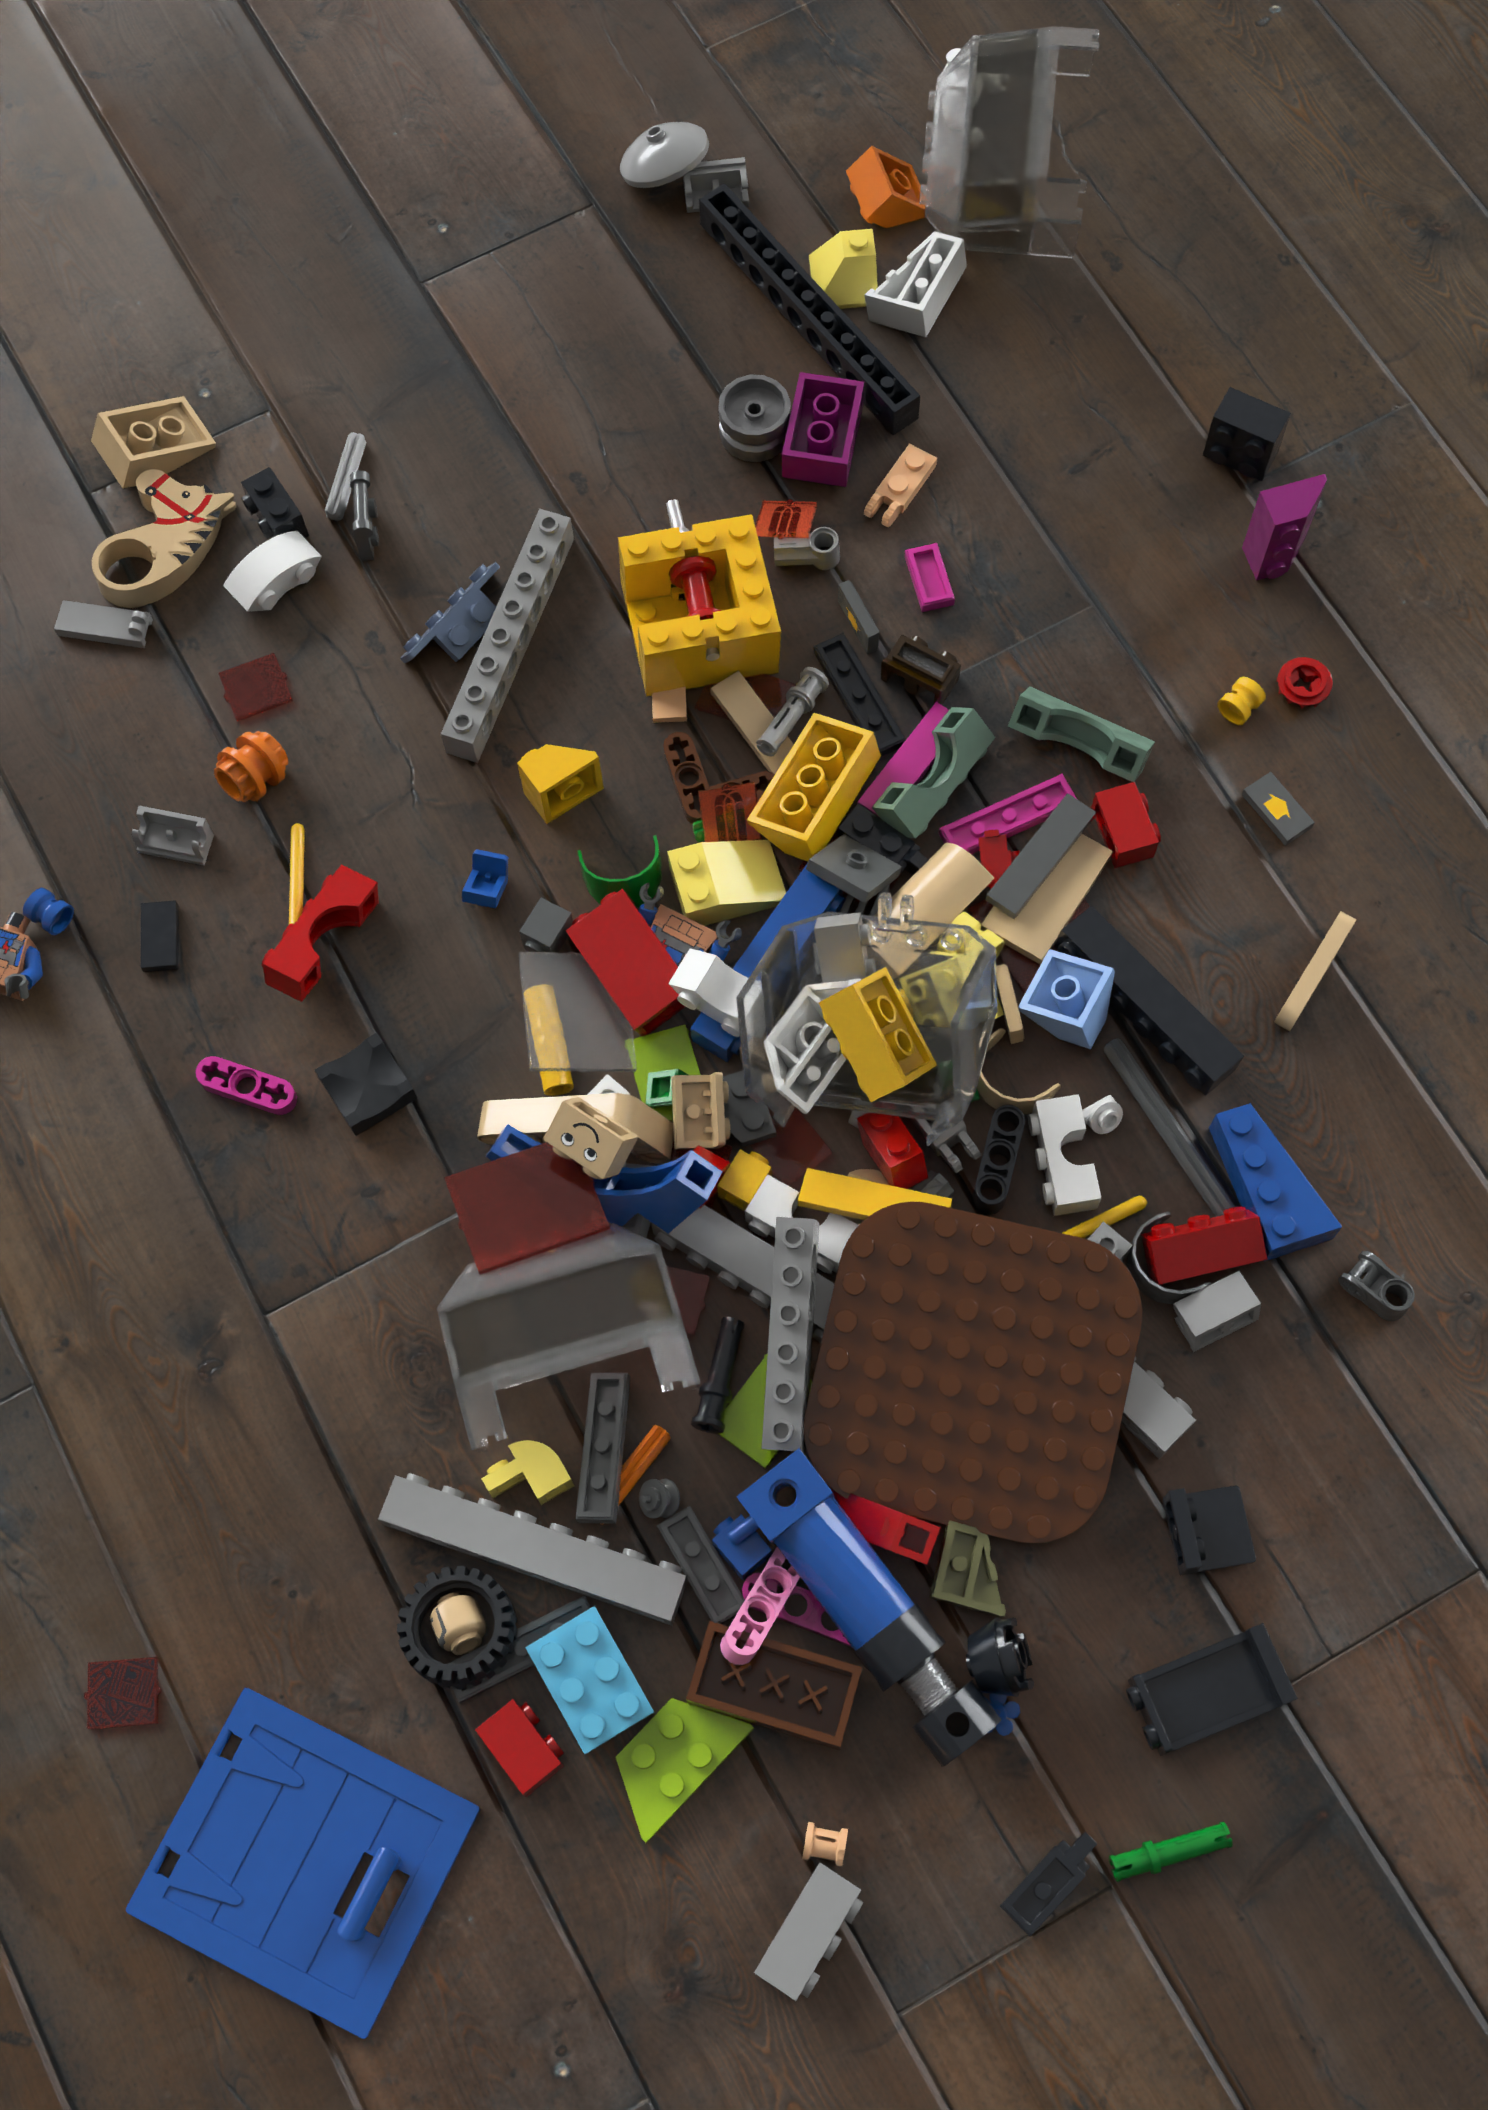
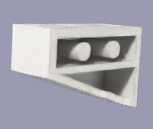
[864,231,967,337]

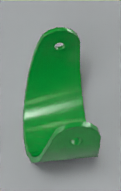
[577,835,662,908]

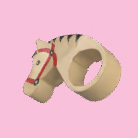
[92,469,236,608]

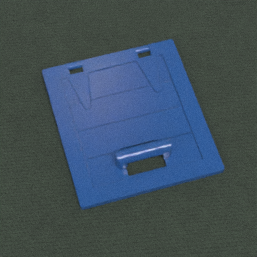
[126,1688,480,2039]

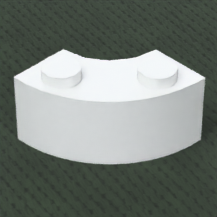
[223,531,322,612]
[668,949,777,1038]

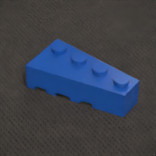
[1209,1103,1342,1262]

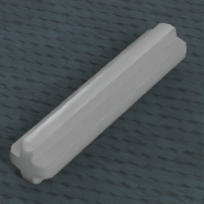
[324,432,366,521]

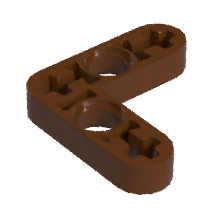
[663,732,775,824]

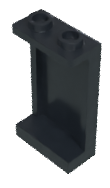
[1126,1623,1298,1756]

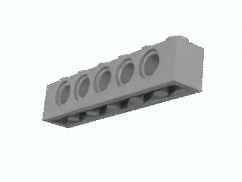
[762,1217,819,1451]

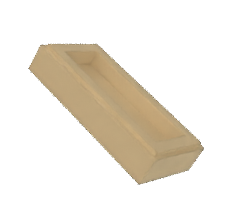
[993,964,1024,1044]

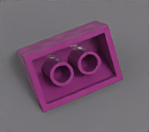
[1242,474,1327,581]

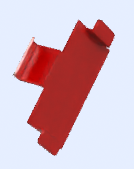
[978,829,1020,890]

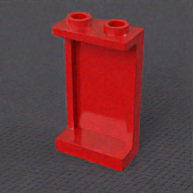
[566,889,685,1036]

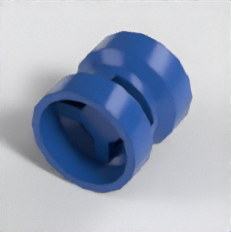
[23,887,74,935]

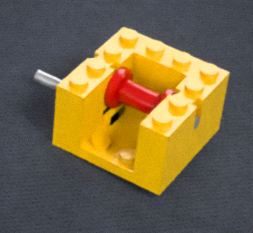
[618,499,781,697]

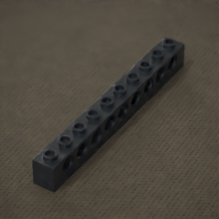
[699,183,920,435]

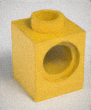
[717,1149,772,1211]

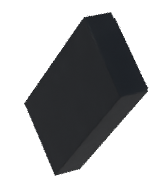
[141,900,179,972]

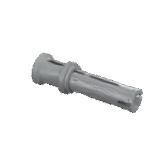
[756,667,829,756]

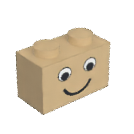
[543,1097,639,1179]

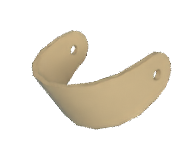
[974,1028,1061,1114]

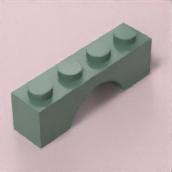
[1008,687,1155,782]
[872,707,995,839]

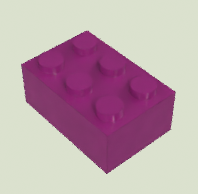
[782,372,864,487]

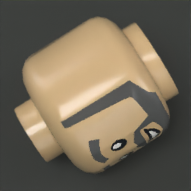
[430,1593,487,1655]

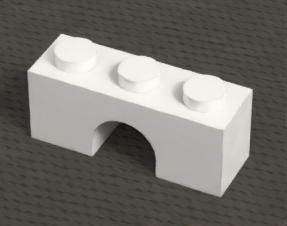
[1028,1094,1102,1216]
[745,1174,859,1274]

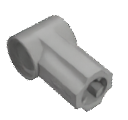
[774,527,840,570]

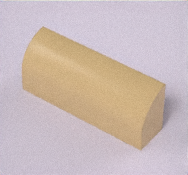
[866,843,994,978]

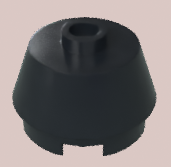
[966,1617,1034,1697]

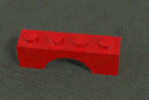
[262,864,379,1002]

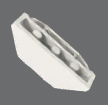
[764,979,861,1114]

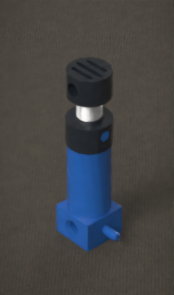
[727,1448,1002,1767]

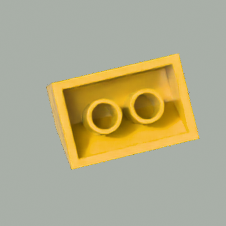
[818,967,937,1102]

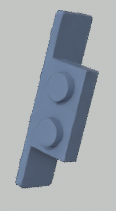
[400,562,500,663]

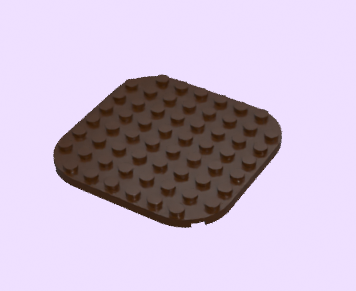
[804,1202,1142,1543]

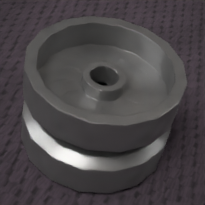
[718,374,790,462]

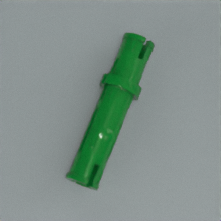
[1109,1821,1233,1882]

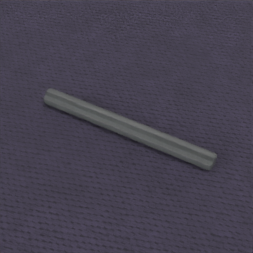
[1104,1038,1235,1217]

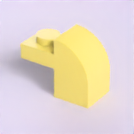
[481,1440,574,1505]

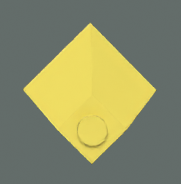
[809,229,878,309]

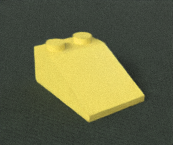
[667,840,786,926]

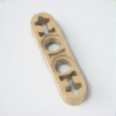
[1274,911,1357,1031]

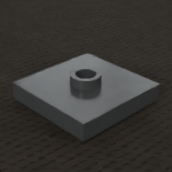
[806,834,902,903]

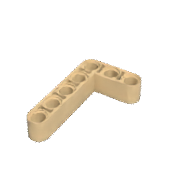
[477,1093,674,1164]

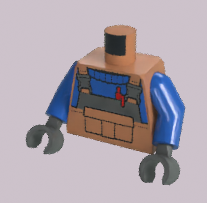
[639,883,742,966]
[0,912,43,1001]

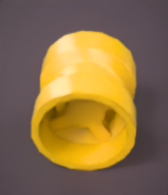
[1217,677,1266,725]

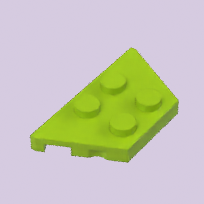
[616,1698,754,1843]

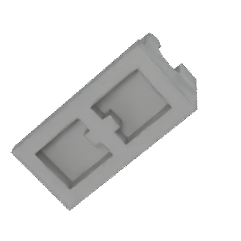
[683,157,749,213]
[132,806,214,865]
[1173,1271,1261,1352]

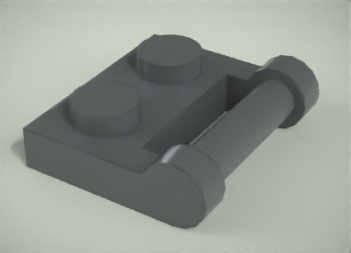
[350,470,379,561]

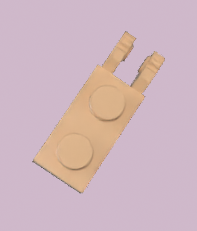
[864,443,937,528]

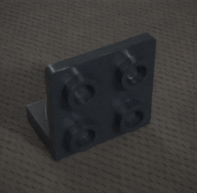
[1163,1485,1256,1576]

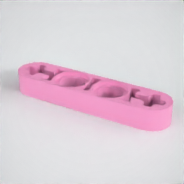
[720,1547,800,1665]

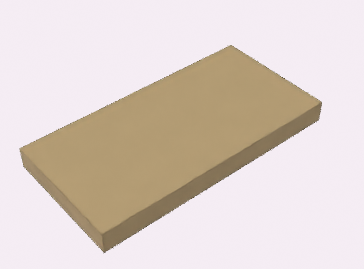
[981,834,1113,965]

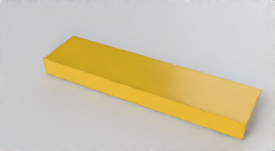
[798,1168,952,1220]

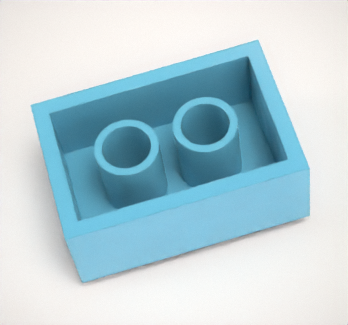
[525,1606,654,1754]

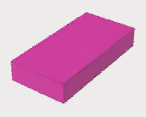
[905,543,955,612]

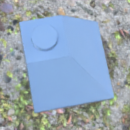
[1018,949,1115,1049]

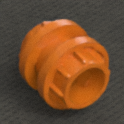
[214,731,288,802]

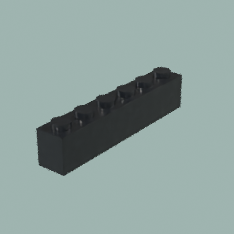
[1055,906,1244,1096]

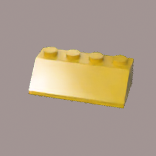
[747,713,881,861]

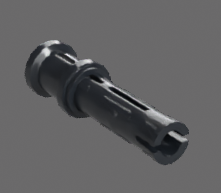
[691,1317,745,1434]

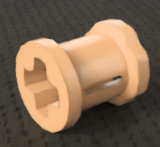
[802,1822,848,1867]

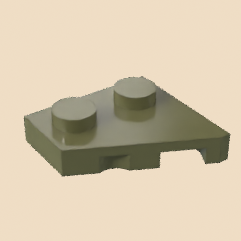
[929,1520,1006,1618]

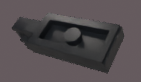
[837,803,929,875]
[1000,1832,1097,1937]

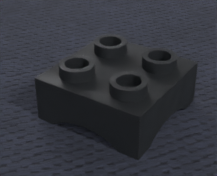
[315,1032,418,1136]

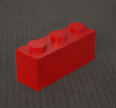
[1141,1206,1267,1285]

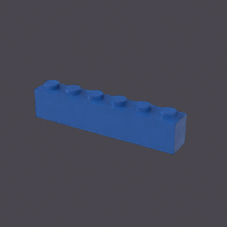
[690,863,846,1063]

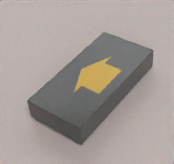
[838,580,880,655]
[1242,771,1315,846]

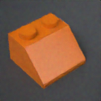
[846,146,932,229]

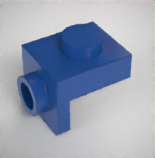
[462,849,508,908]

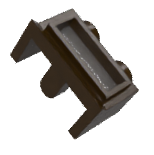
[880,635,961,705]

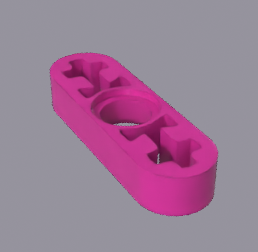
[195,1056,297,1115]

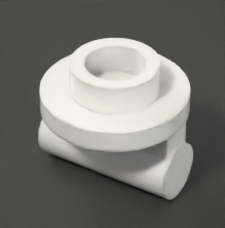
[1082,1095,1123,1134]

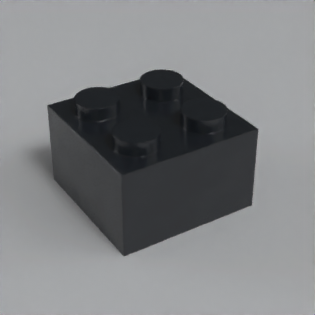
[1202,387,1291,481]

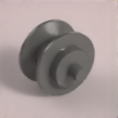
[639,1479,680,1518]

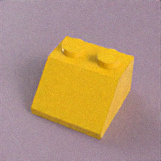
[517,744,604,824]

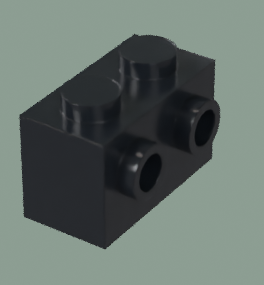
[241,467,309,539]

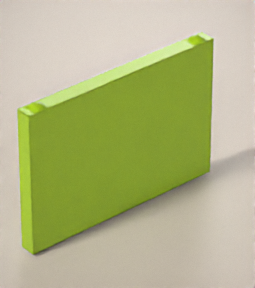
[624,1025,701,1122]
[719,1353,812,1469]

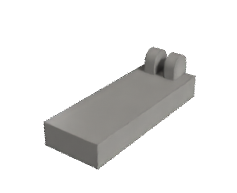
[54,600,153,648]

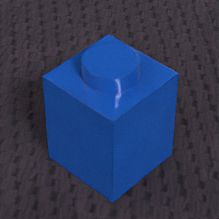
[712,1514,772,1581]

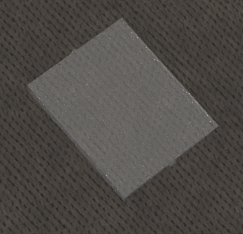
[518,952,637,1073]

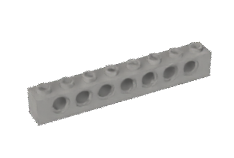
[441,508,574,763]

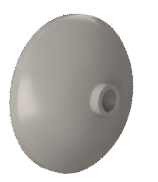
[620,122,709,188]

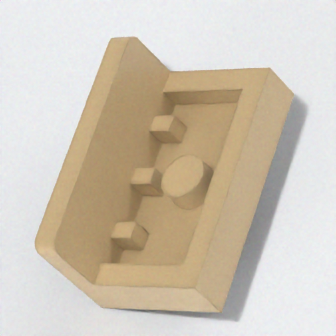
[671,1072,730,1150]

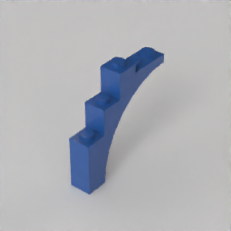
[486,1124,723,1234]

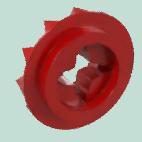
[1276,657,1333,709]

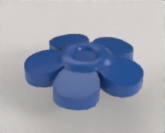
[986,1694,1020,1736]

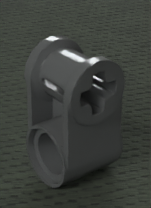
[1338,1250,1415,1321]

